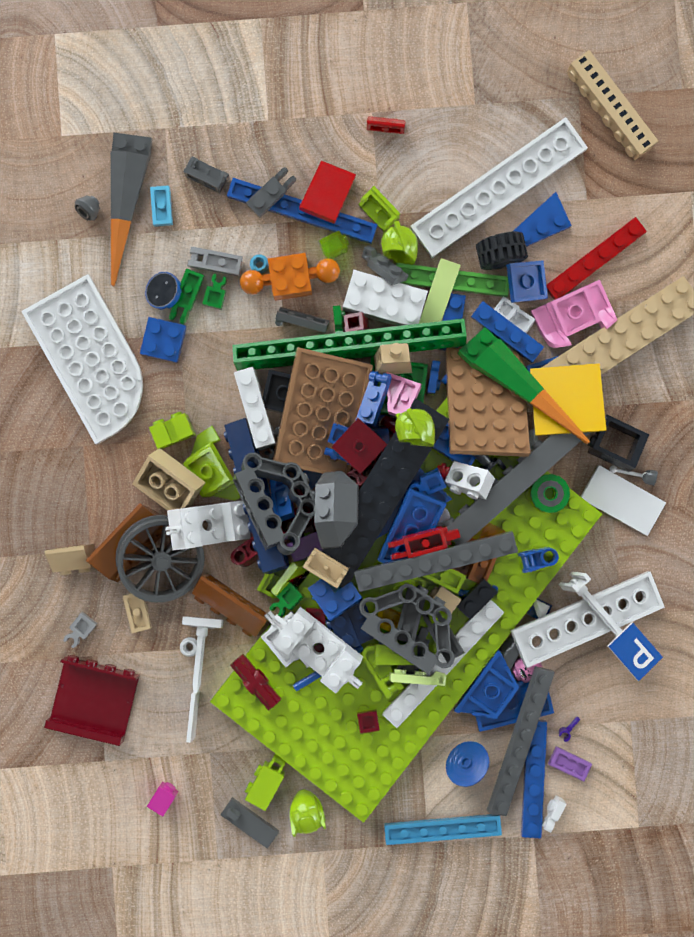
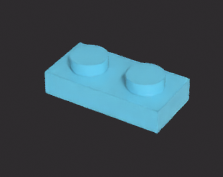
[150,185,173,227]

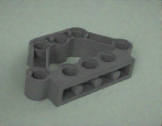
[233,453,315,555]
[360,584,455,675]

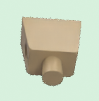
[374,343,412,375]

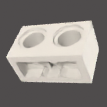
[445,461,495,500]

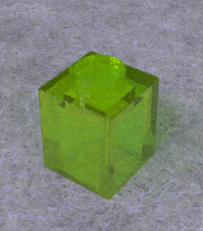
[319,230,350,259]

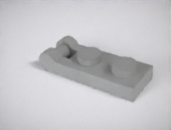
[187,247,243,277]

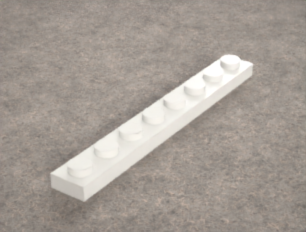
[382,600,505,728]

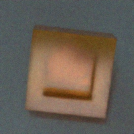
[478,523,505,539]

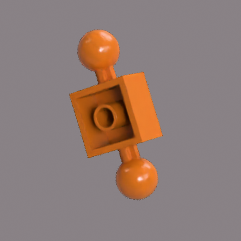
[240,253,340,301]

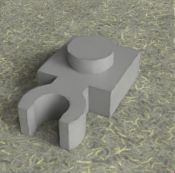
[63,612,98,648]

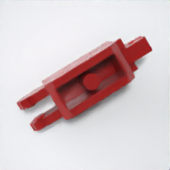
[388,526,461,560]

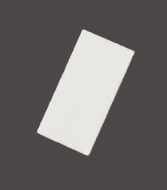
[580,465,666,536]

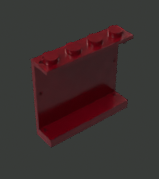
[44,655,140,746]

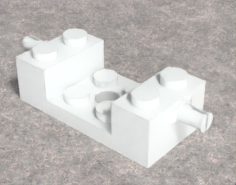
[165,500,251,550]
[272,607,363,693]

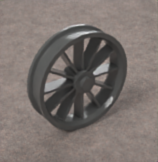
[116,515,205,603]

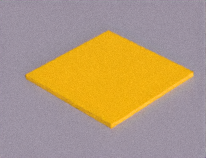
[530,363,606,436]

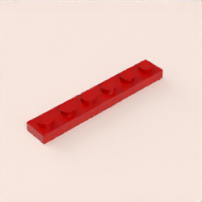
[547,217,647,300]

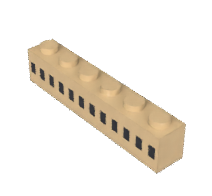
[567,50,658,160]

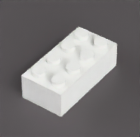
[343,270,428,326]

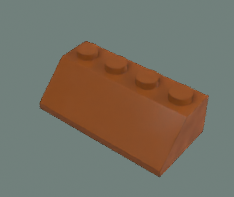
[86,503,168,582]
[192,573,270,637]

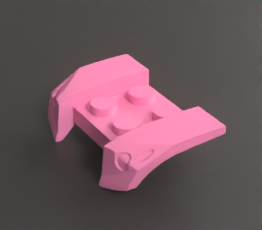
[530,280,617,348]

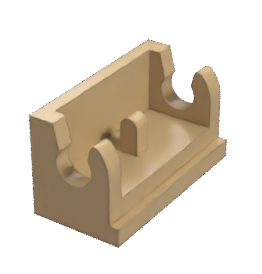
[303,548,349,588]

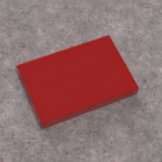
[299,161,356,224]

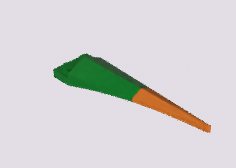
[457,327,590,444]

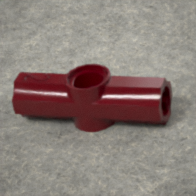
[230,654,282,711]

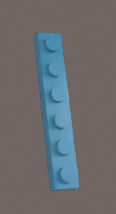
[384,814,502,845]

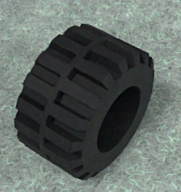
[476,231,528,270]

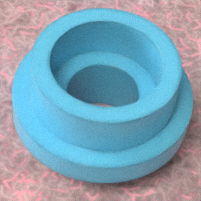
[250,255,269,274]

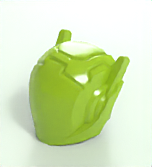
[382,221,418,265]
[395,408,435,447]
[290,789,326,837]

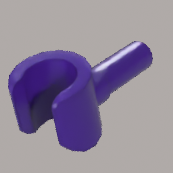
[558,716,581,742]

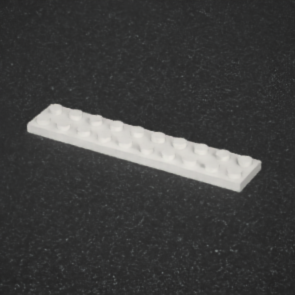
[410,117,588,258]

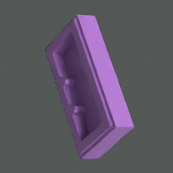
[287,531,323,562]
[548,746,592,782]

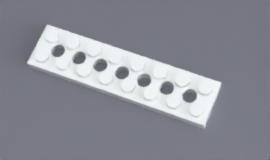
[510,571,665,668]

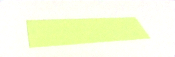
[419,258,461,324]

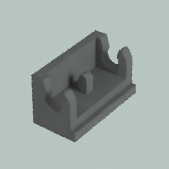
[183,156,229,193]

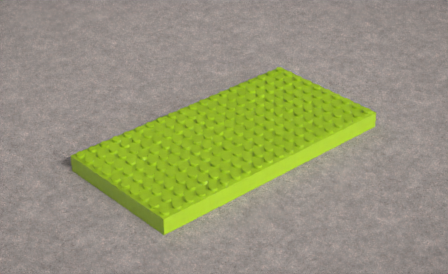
[210,397,602,823]

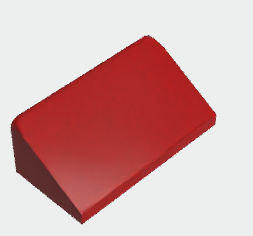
[366,116,405,134]

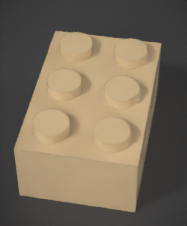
[132,448,206,511]

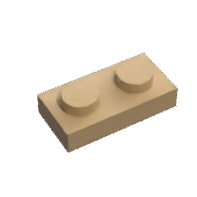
[123,594,152,633]

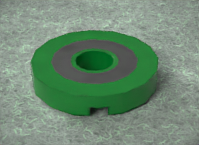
[530,474,570,513]

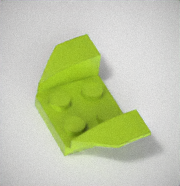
[183,425,241,501]

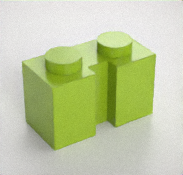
[149,412,196,449]

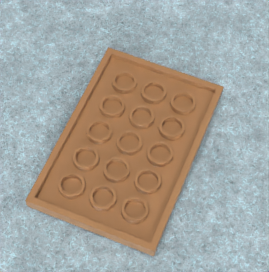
[273,347,373,474]
[445,348,530,457]

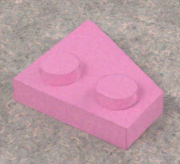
[386,372,421,417]

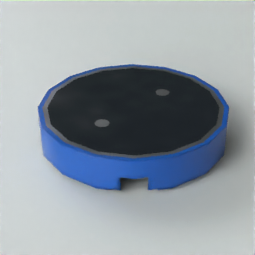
[145,272,181,310]

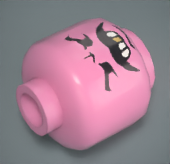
[512,657,543,683]

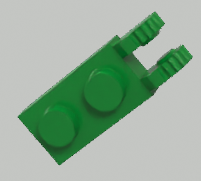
[169,268,205,325]

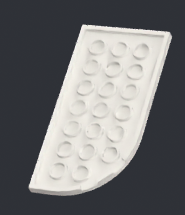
[21,274,143,445]

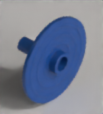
[446,741,490,787]

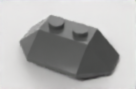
[314,471,359,549]

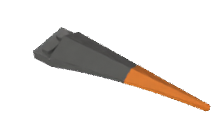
[110,132,153,286]

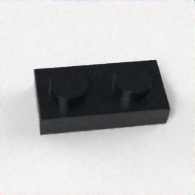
[457,577,498,620]

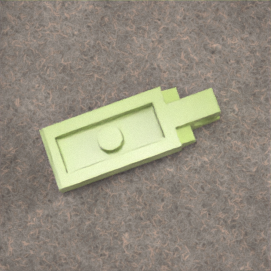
[389,669,446,686]

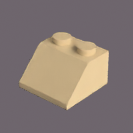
[45,544,94,575]

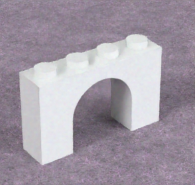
[234,367,277,450]

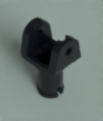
[472,455,506,471]

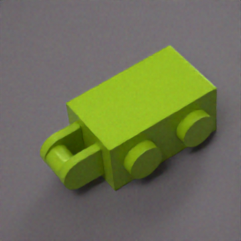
[244,754,286,811]

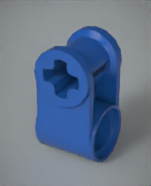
[518,547,559,573]

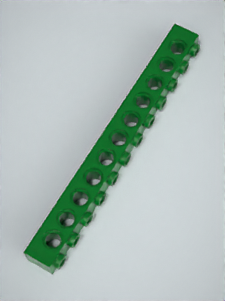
[232,319,467,371]

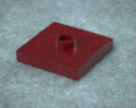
[332,418,387,474]

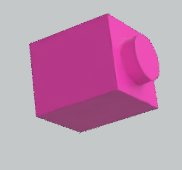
[147,781,179,817]

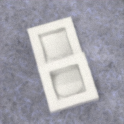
[494,296,535,333]

